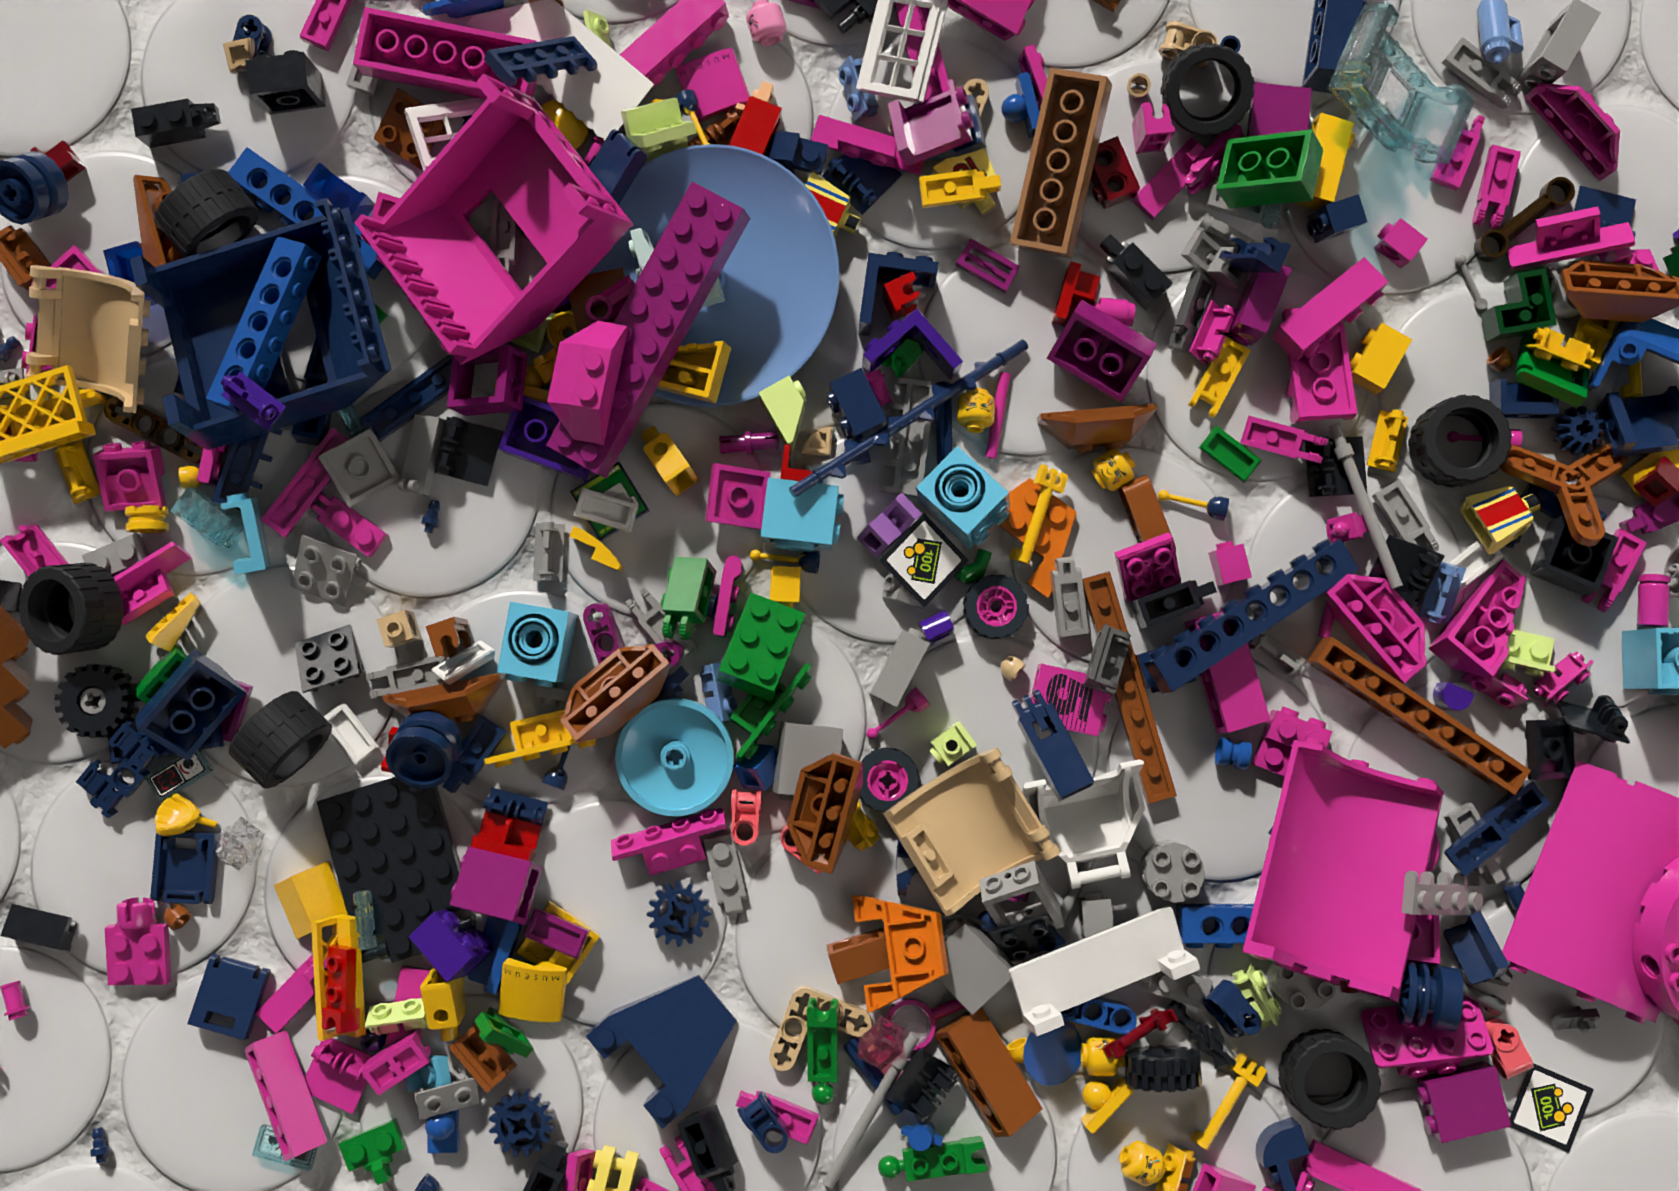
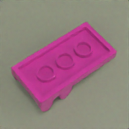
[1281,308,1358,423]

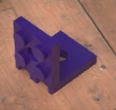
[862,308,963,380]

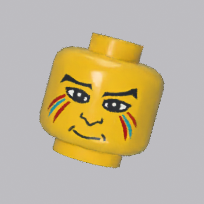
[957,388,995,433]
[1091,449,1136,492]
[1081,1036,1125,1077]
[1119,1140,1166,1187]

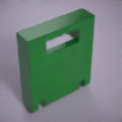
[1516,335,1589,407]

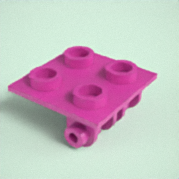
[305,1038,372,1114]

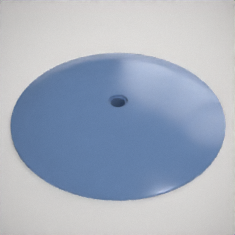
[587,144,840,407]

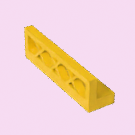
[311,914,366,1041]

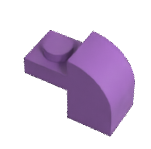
[857,493,922,559]

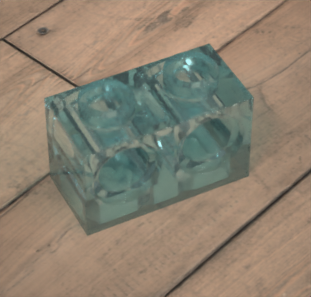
[170,487,244,548]

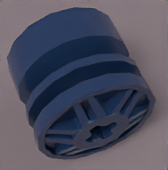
[1395,961,1463,1032]

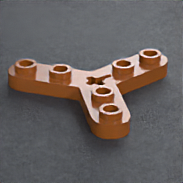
[1499,444,1628,547]

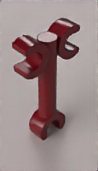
[1102,1009,1178,1059]

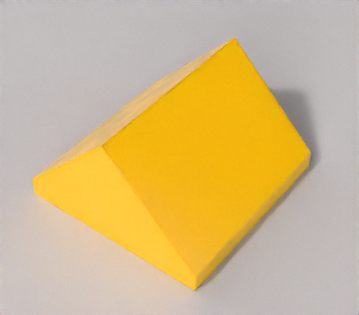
[273,861,347,939]

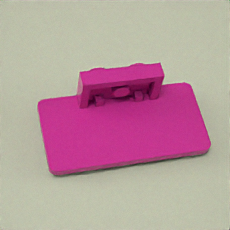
[1360,997,1494,1078]

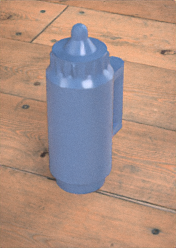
[1477,0,1524,64]

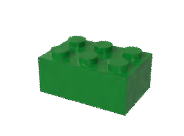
[1216,129,1324,208]
[717,592,805,702]

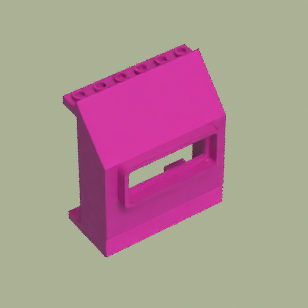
[354,74,633,365]

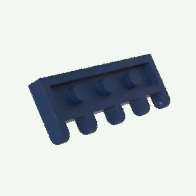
[484,36,597,87]
[211,429,283,510]

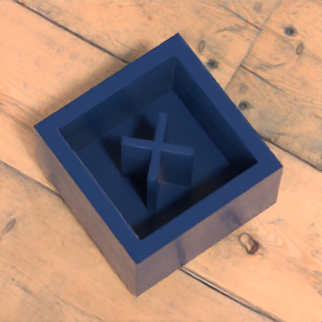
[827,368,887,442]

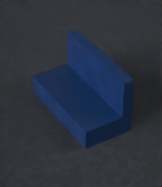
[1443,911,1509,986]

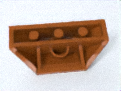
[1561,260,1679,323]
[1037,403,1157,453]
[560,644,672,743]
[383,673,505,723]
[787,752,863,874]

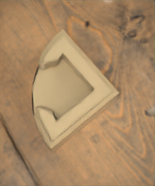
[223,37,255,74]
[802,427,833,457]

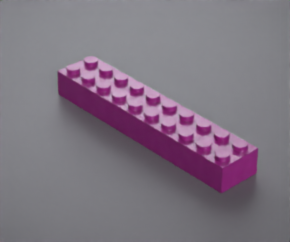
[546,181,751,478]

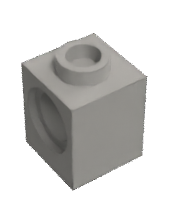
[1077,891,1114,937]

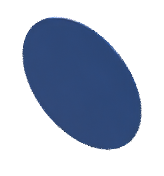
[1023,1020,1082,1086]

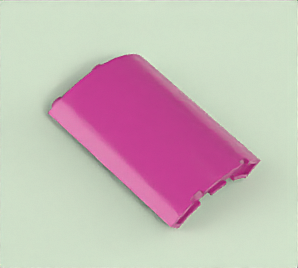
[1242,738,1444,1002]
[1502,760,1679,1024]

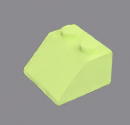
[759,375,807,451]

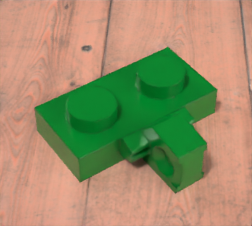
[474,1007,534,1058]
[338,1118,407,1185]

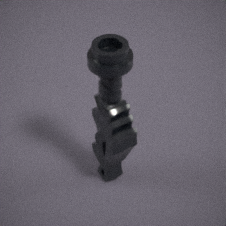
[1165,1000,1236,1069]

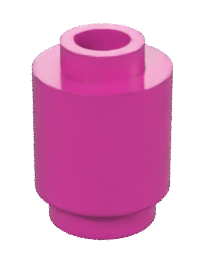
[1093,297,1135,326]

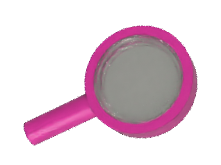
[885,998,965,1051]

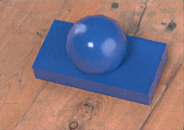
[1001,72,1040,138]
[425,1109,460,1154]

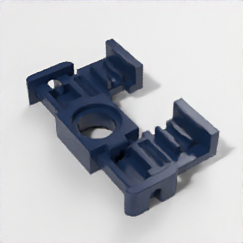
[76,720,167,818]

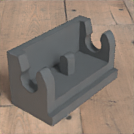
[1083,624,1131,696]

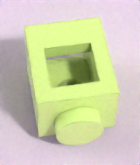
[929,721,977,766]

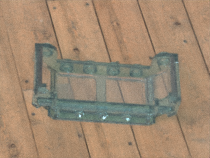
[1327,2,1475,163]

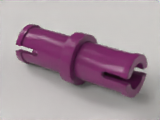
[719,431,779,454]

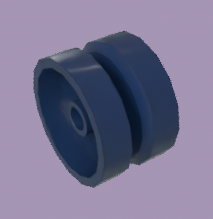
[0,151,69,225]
[386,711,462,789]

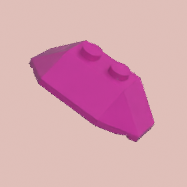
[1524,83,1620,181]
[547,321,628,445]
[1325,574,1426,684]

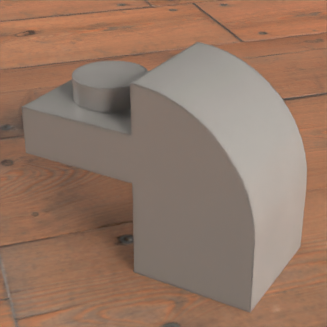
[1181,230,1249,288]

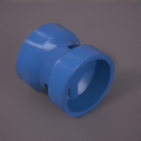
[1215,737,1252,771]

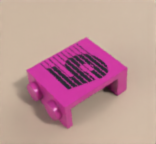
[1031,663,1112,736]

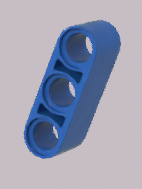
[1060,996,1137,1034]

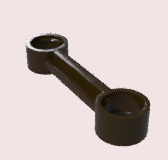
[1474,177,1575,262]

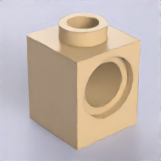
[376,610,422,648]

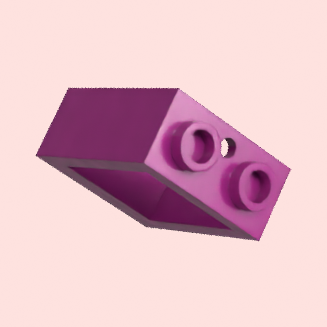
[447,345,528,416]

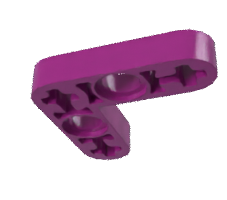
[583,602,684,667]

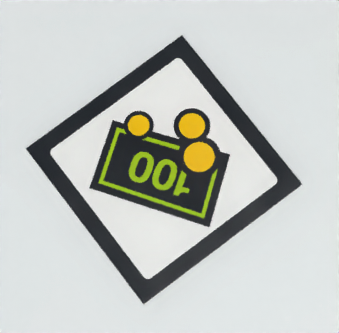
[879,513,969,608]
[1509,1063,1594,1152]

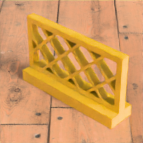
[0,365,96,464]

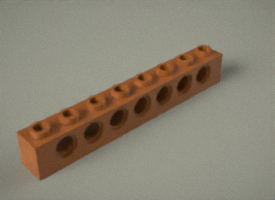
[1306,637,1531,795]

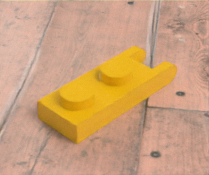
[1188,336,1251,418]

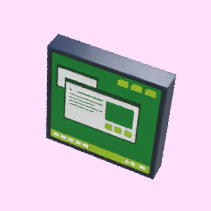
[570,461,650,541]

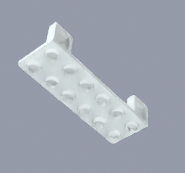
[1009,906,1200,1036]

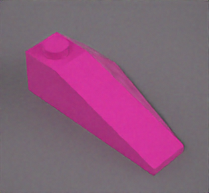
[1428,559,1526,678]

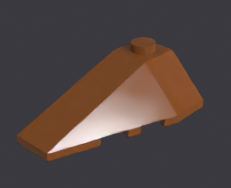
[133,175,183,267]

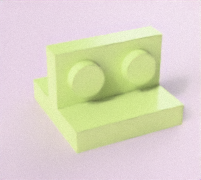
[621,98,697,164]

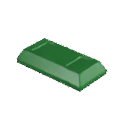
[1198,425,1262,483]

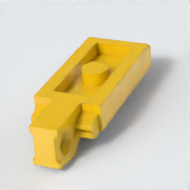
[919,169,1001,209]

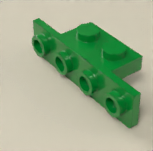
[730,662,812,764]

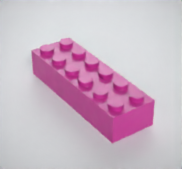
[353,7,538,99]

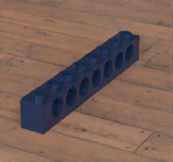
[1143,539,1359,693]

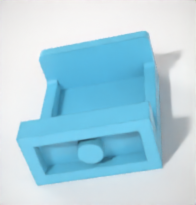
[220,492,271,575]

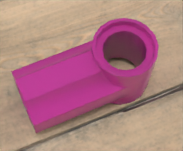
[586,275,635,324]

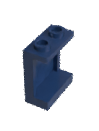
[1597,385,1679,458]

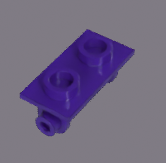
[221,372,287,431]

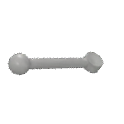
[1454,254,1488,310]

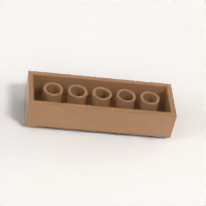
[1010,68,1112,259]

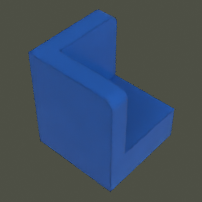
[733,744,777,791]

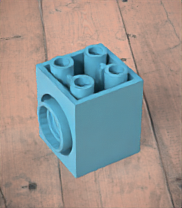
[916,446,1010,549]
[761,478,844,552]
[497,602,578,688]
[1622,628,1679,695]

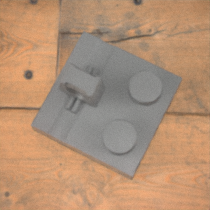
[318,428,401,507]

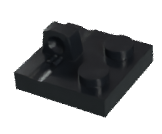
[1525,719,1575,780]

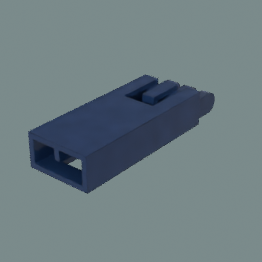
[1011,690,1094,802]

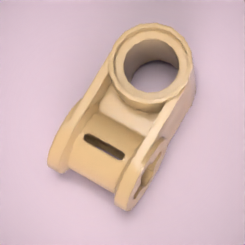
[1158,21,1218,67]

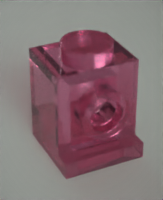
[857,1016,904,1070]

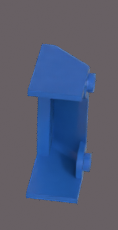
[1587,319,1679,391]

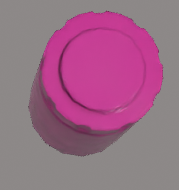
[1637,574,1671,627]

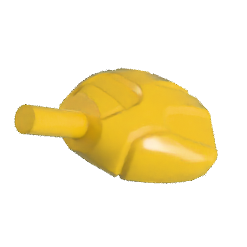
[155,793,217,836]

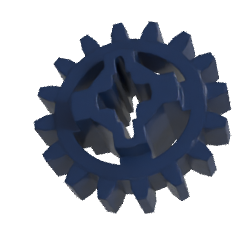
[647,880,712,947]
[489,1089,555,1157]

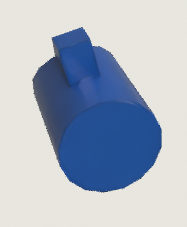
[901,1120,943,1151]

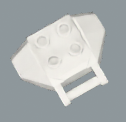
[1022,759,1146,889]

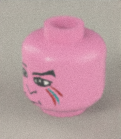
[746,0,787,46]

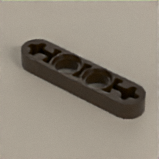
[104,397,203,464]

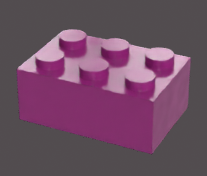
[1046,300,1157,403]

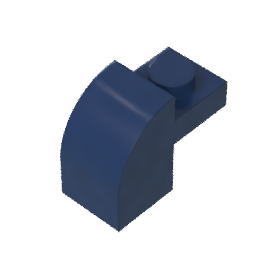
[767,131,828,176]
[1256,1117,1310,1191]

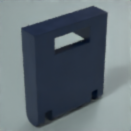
[589,129,647,205]
[150,831,220,904]
[187,954,271,1040]

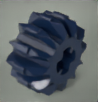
[1551,406,1606,456]

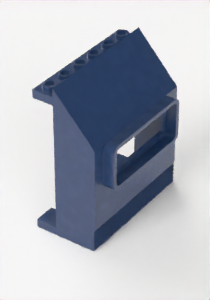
[130,198,391,450]

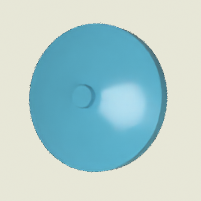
[615,698,734,816]

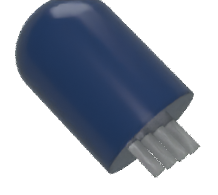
[1503,880,1525,910]

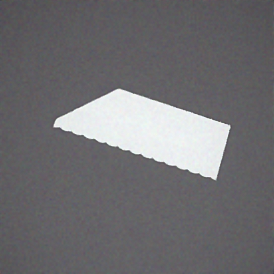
[467,0,654,141]

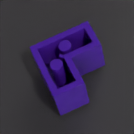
[409,909,494,982]

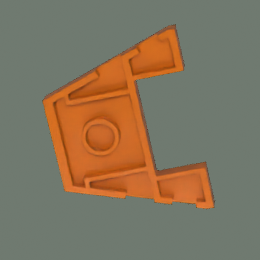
[974,478,1077,599]
[852,895,949,1013]

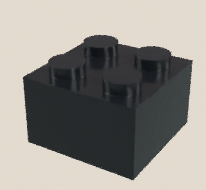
[245,50,326,115]
[1529,515,1619,597]

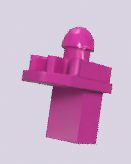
[1326,512,1369,542]

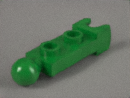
[807,998,839,1106]
[878,1136,988,1182]

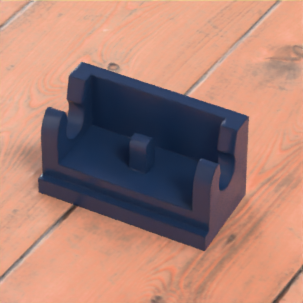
[1219,237,1291,273]

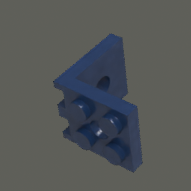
[858,252,939,336]

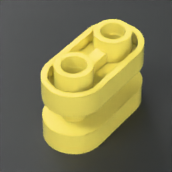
[587,1145,639,1191]

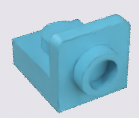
[404,1055,451,1092]

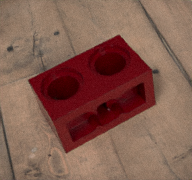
[1091,136,1140,209]

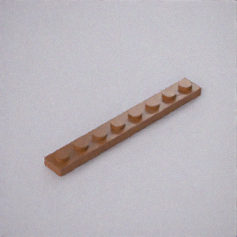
[1083,571,1177,804]

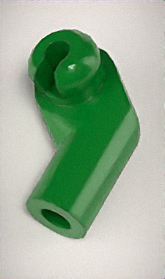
[954,549,992,584]

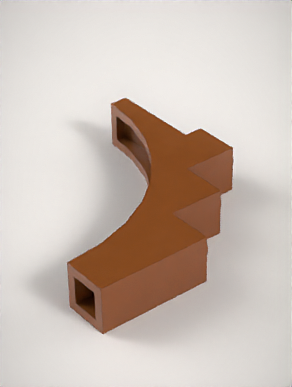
[0,605,33,749]

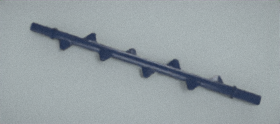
[789,339,1028,498]

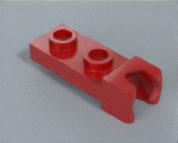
[322,944,360,1034]

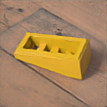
[146,592,200,652]

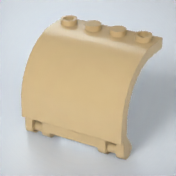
[25,265,151,413]
[883,747,1061,916]

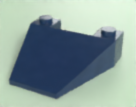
[585,975,737,1129]

